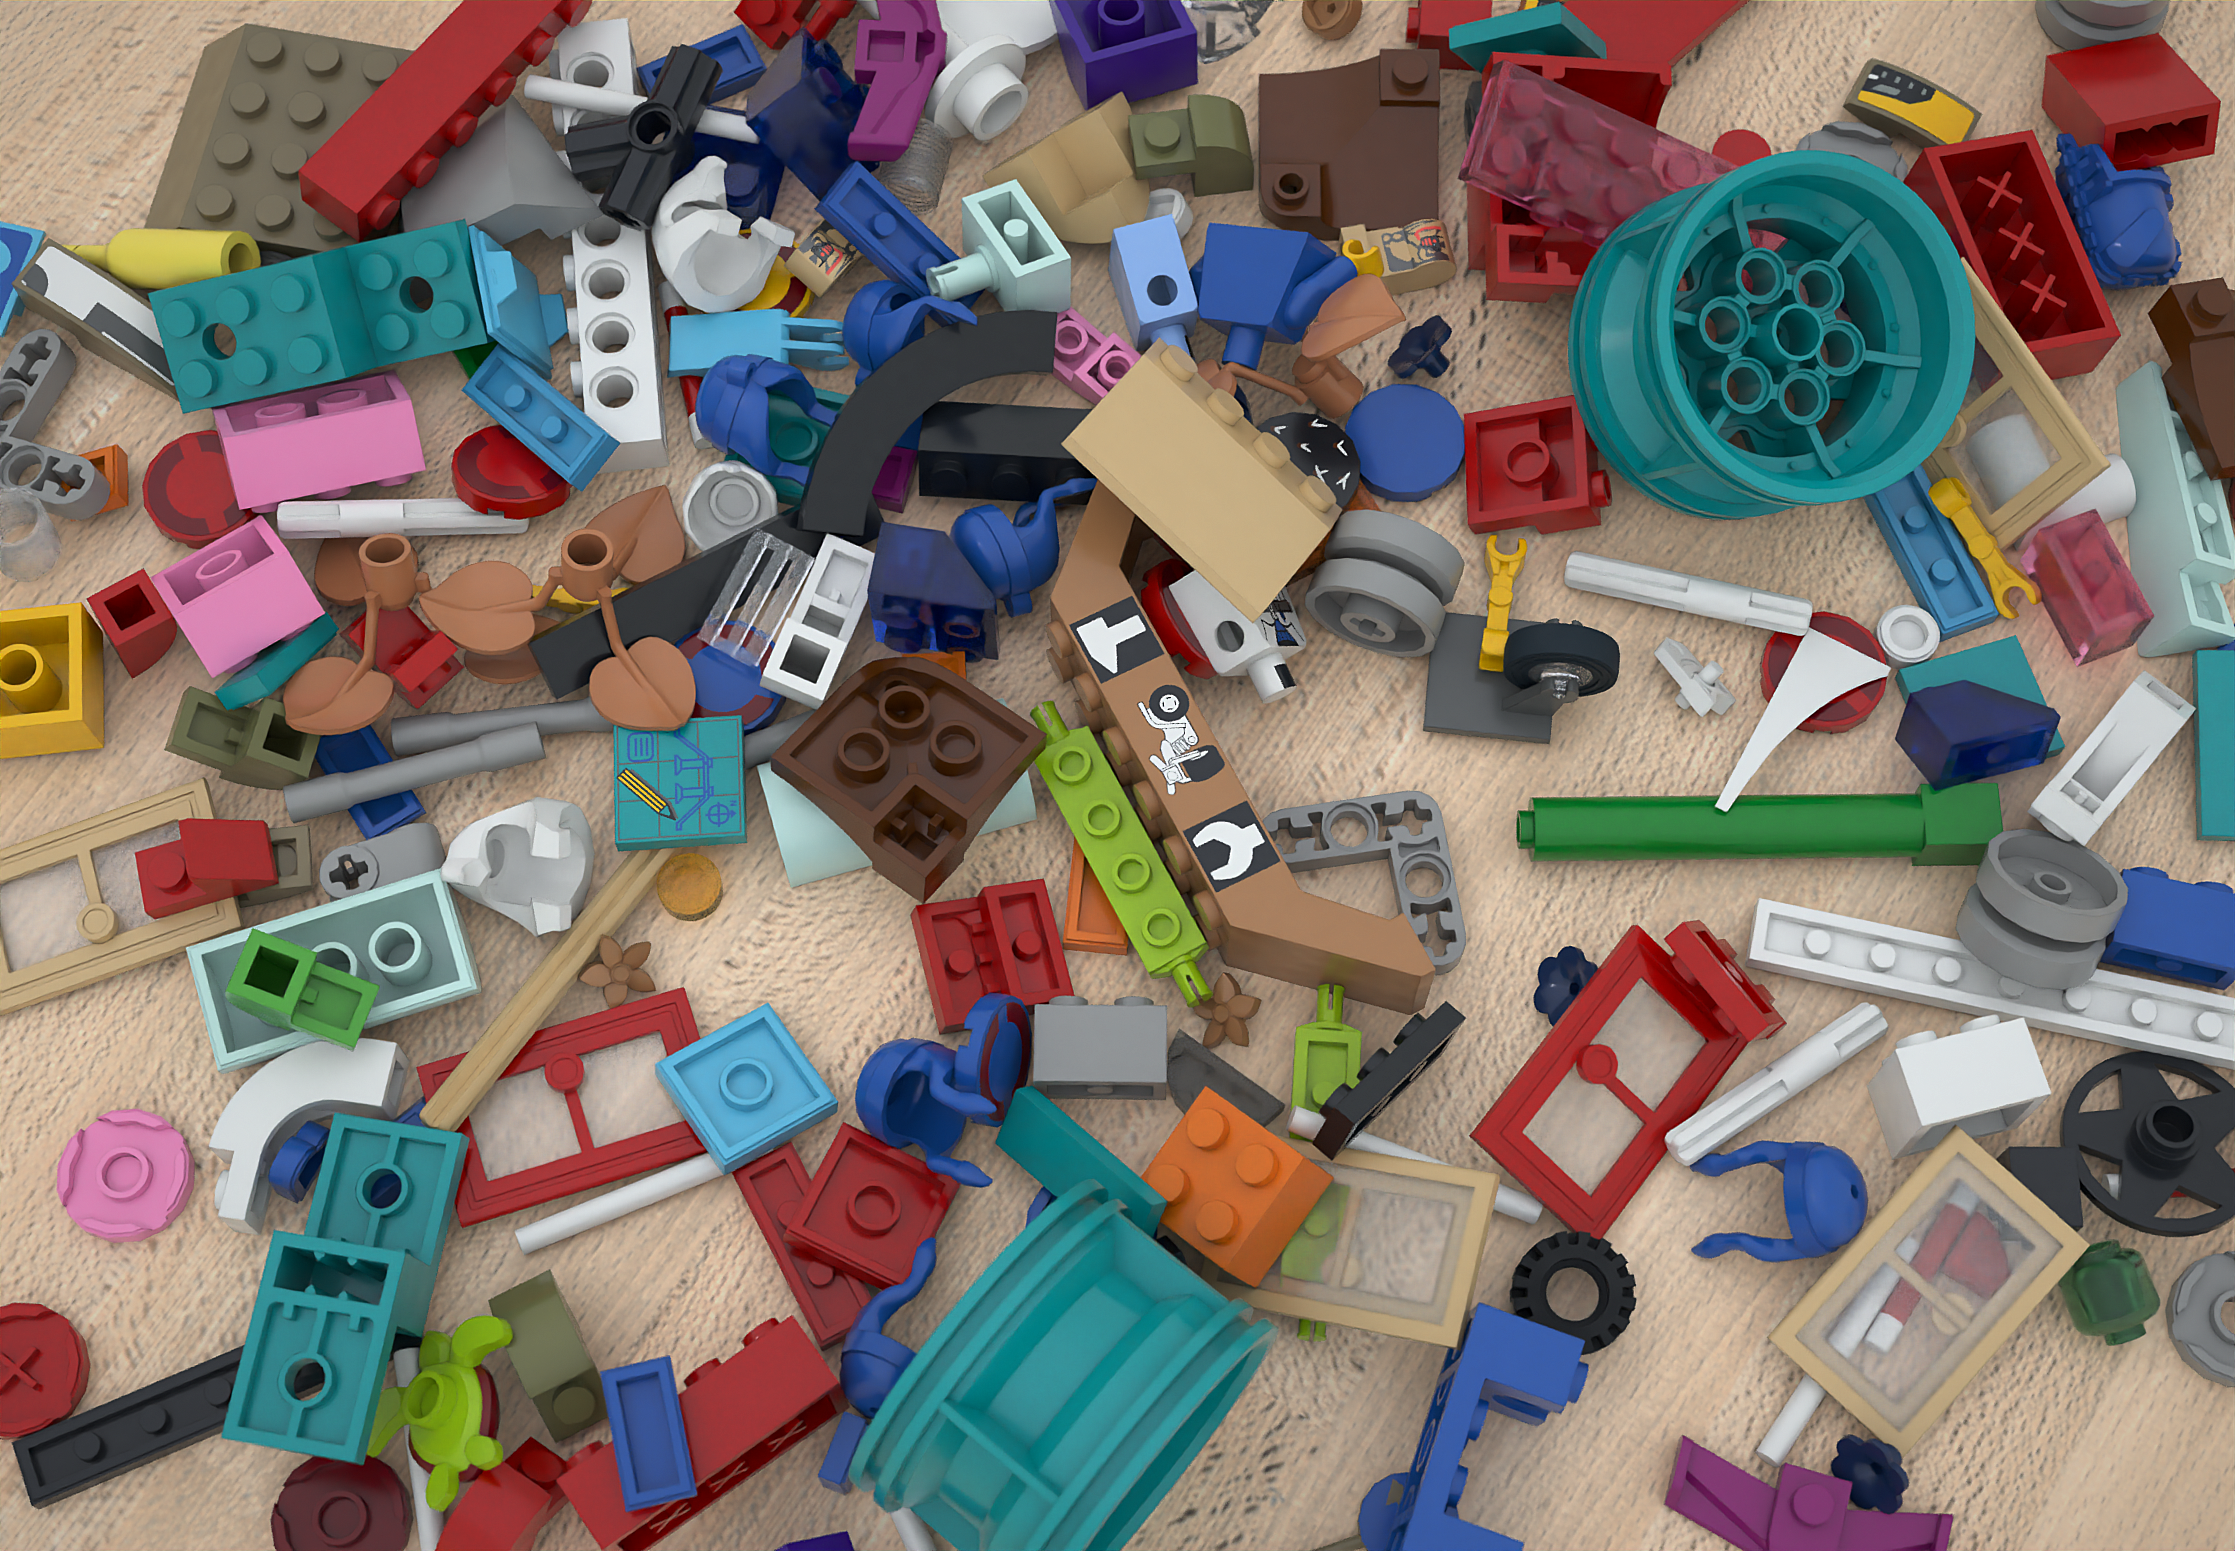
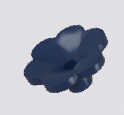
[1387,315,1452,379]
[1533,946,1598,1026]
[1831,1434,1909,1514]

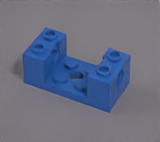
[1384,1302,1589,1551]

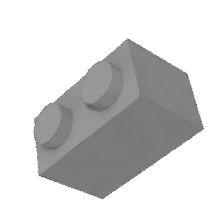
[1033,996,1167,1100]

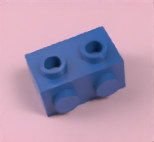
[2100,867,2235,990]

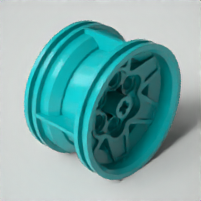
[1568,150,1976,520]
[848,1179,1278,1551]

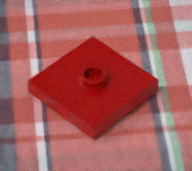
[782,1122,961,1290]

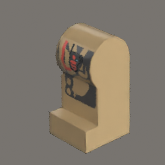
[784,218,864,298]
[1337,219,1457,296]

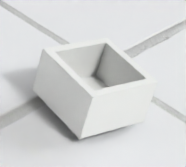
[1867,1015,2052,1160]

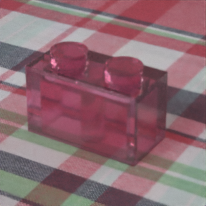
[2020,508,2154,667]

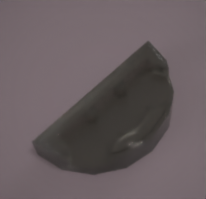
[1167,1029,1285,1127]

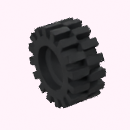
[1510,1231,1637,1355]

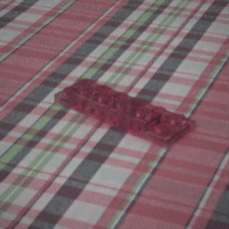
[1458,59,1786,293]

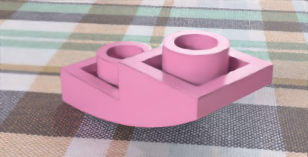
[1051,307,1141,405]

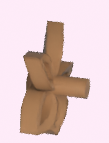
[578,934,656,1009]
[1193,972,1262,1049]

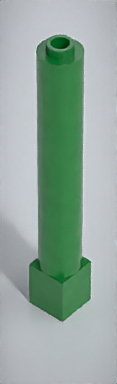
[1516,783,2003,866]

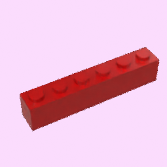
[298,0,592,243]

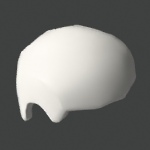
[682,460,779,551]

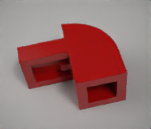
[339,606,464,710]
[435,1436,569,1551]

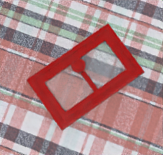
[1469,925,1749,1240]
[416,987,707,1228]

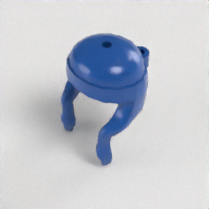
[842,279,978,387]
[695,354,837,487]
[949,478,1098,618]
[855,1038,997,1188]
[1690,1141,1868,1263]
[839,1237,937,1420]

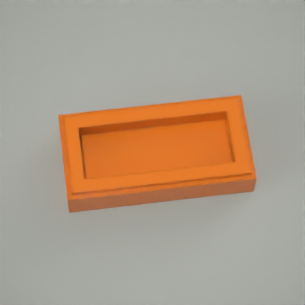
[1063,836,1129,956]

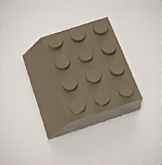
[144,23,414,258]

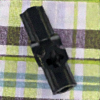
[564,44,723,232]

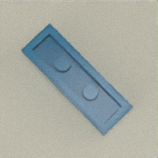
[461,343,620,492]
[1863,464,1999,642]

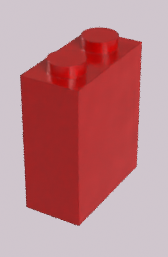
[2041,33,2221,171]

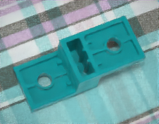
[148,219,495,414]
[221,1112,470,1465]

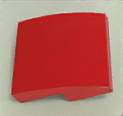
[910,878,1075,1035]

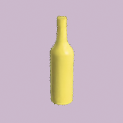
[62,228,261,290]

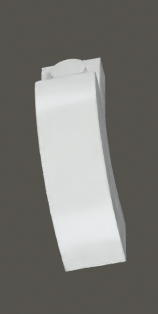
[760,533,885,710]
[2027,670,2196,846]
[208,1038,410,1235]

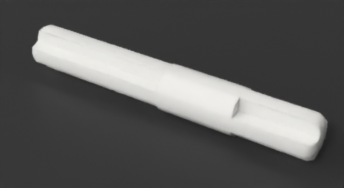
[277,498,529,539]
[1564,551,1813,636]
[1664,1002,1888,1166]

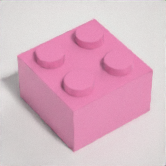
[150,515,325,678]

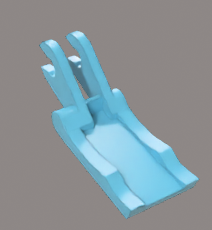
[667,309,849,378]

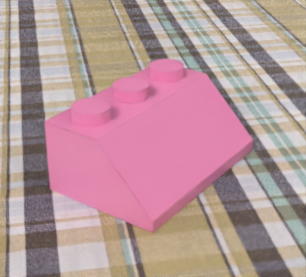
[212,370,426,513]

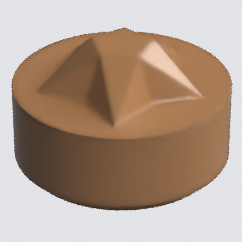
[1302,0,1362,40]

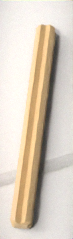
[419,847,682,1132]

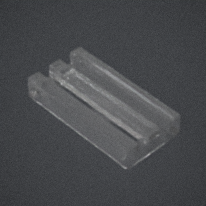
[697,527,815,669]

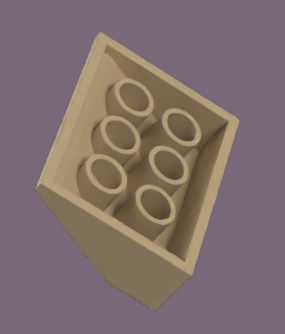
[1061,337,1342,623]

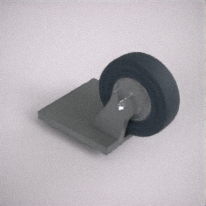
[1423,612,1620,744]

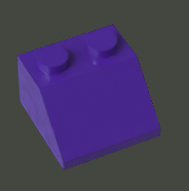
[1049,0,1198,111]

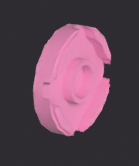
[57,1109,195,1243]

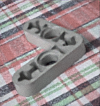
[0,329,110,520]
[1262,791,1466,975]

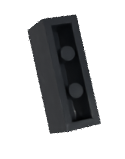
[918,401,1098,505]

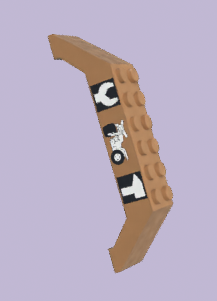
[1045,479,1436,1015]

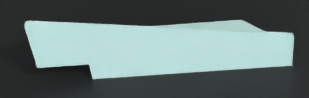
[2116,361,2235,658]

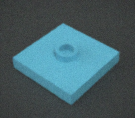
[655,1003,838,1176]

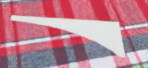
[1715,627,1891,812]

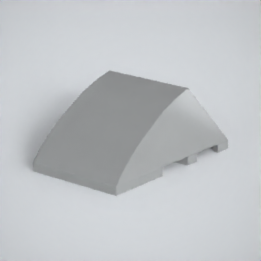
[398,94,604,304]

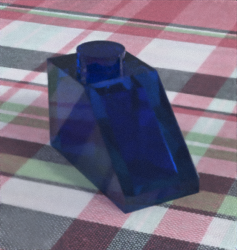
[1895,680,2061,791]

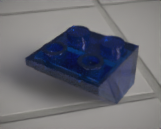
[745,26,880,201]
[867,522,1001,663]

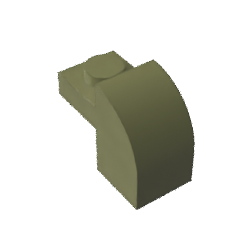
[1128,94,1254,197]
[164,686,321,790]
[488,1269,608,1444]

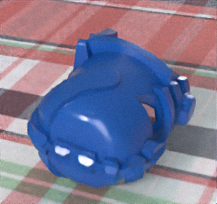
[2055,133,2182,291]

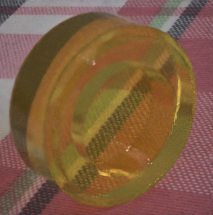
[657,853,724,921]

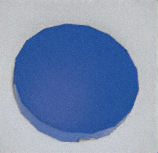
[1345,384,1465,502]

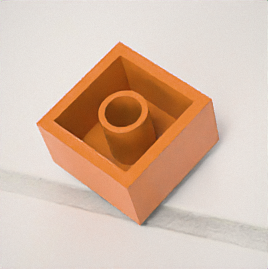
[1140,1086,1334,1288]

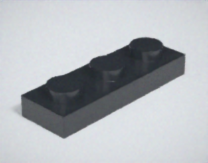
[1312,1001,1466,1161]

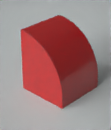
[86,568,177,679]

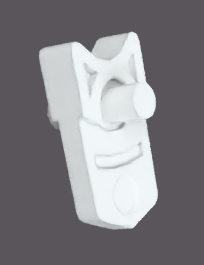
[1654,638,1736,717]

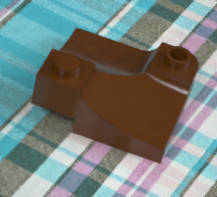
[1258,49,1441,241]
[2148,277,2235,481]
[771,657,1047,904]

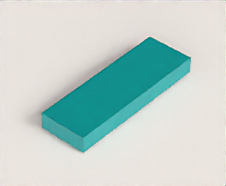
[2192,650,2235,841]
[995,1086,1168,1238]

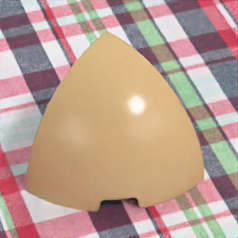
[982,91,1150,244]

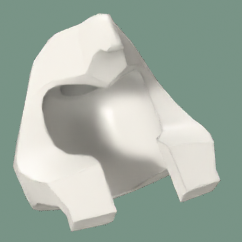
[651,156,795,313]
[440,797,594,937]

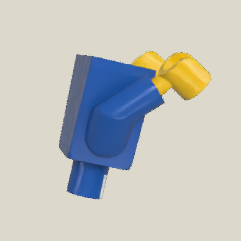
[1189,223,1384,371]

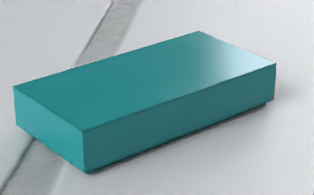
[215,611,339,710]

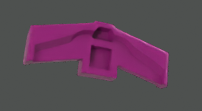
[848,0,948,162]
[1664,1435,1953,1551]

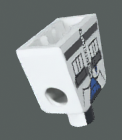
[1168,570,1306,704]

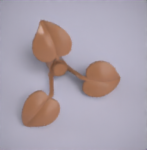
[1197,274,1406,419]
[419,485,696,731]
[283,533,561,735]

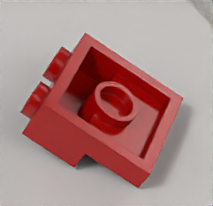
[1464,395,1612,535]

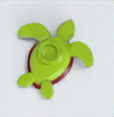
[366,1315,513,1512]

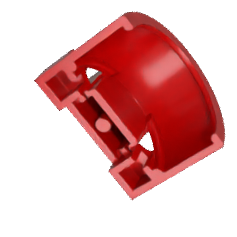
[1466,52,1679,303]

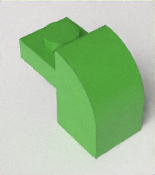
[225,928,380,1051]

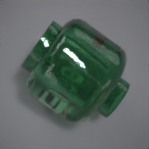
[2058,1239,2161,1346]

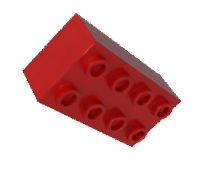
[1903,129,2121,393]
[556,1315,850,1551]

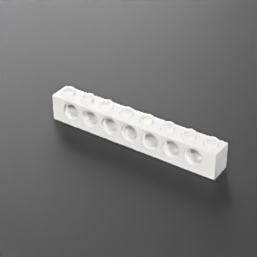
[548,18,669,474]

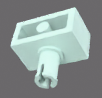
[926,179,1071,313]

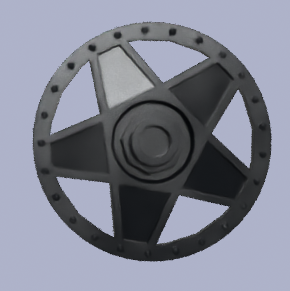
[2060,1051,2235,1237]

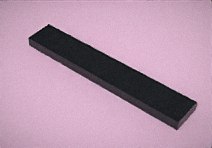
[527,493,889,699]
[12,1333,424,1510]

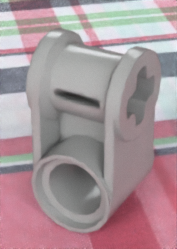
[319,823,453,902]

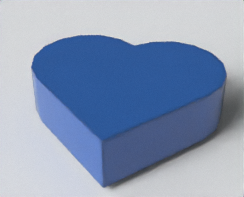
[268,1120,330,1204]

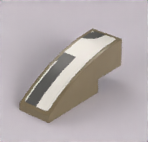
[12,238,179,401]

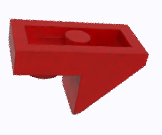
[135,818,279,919]

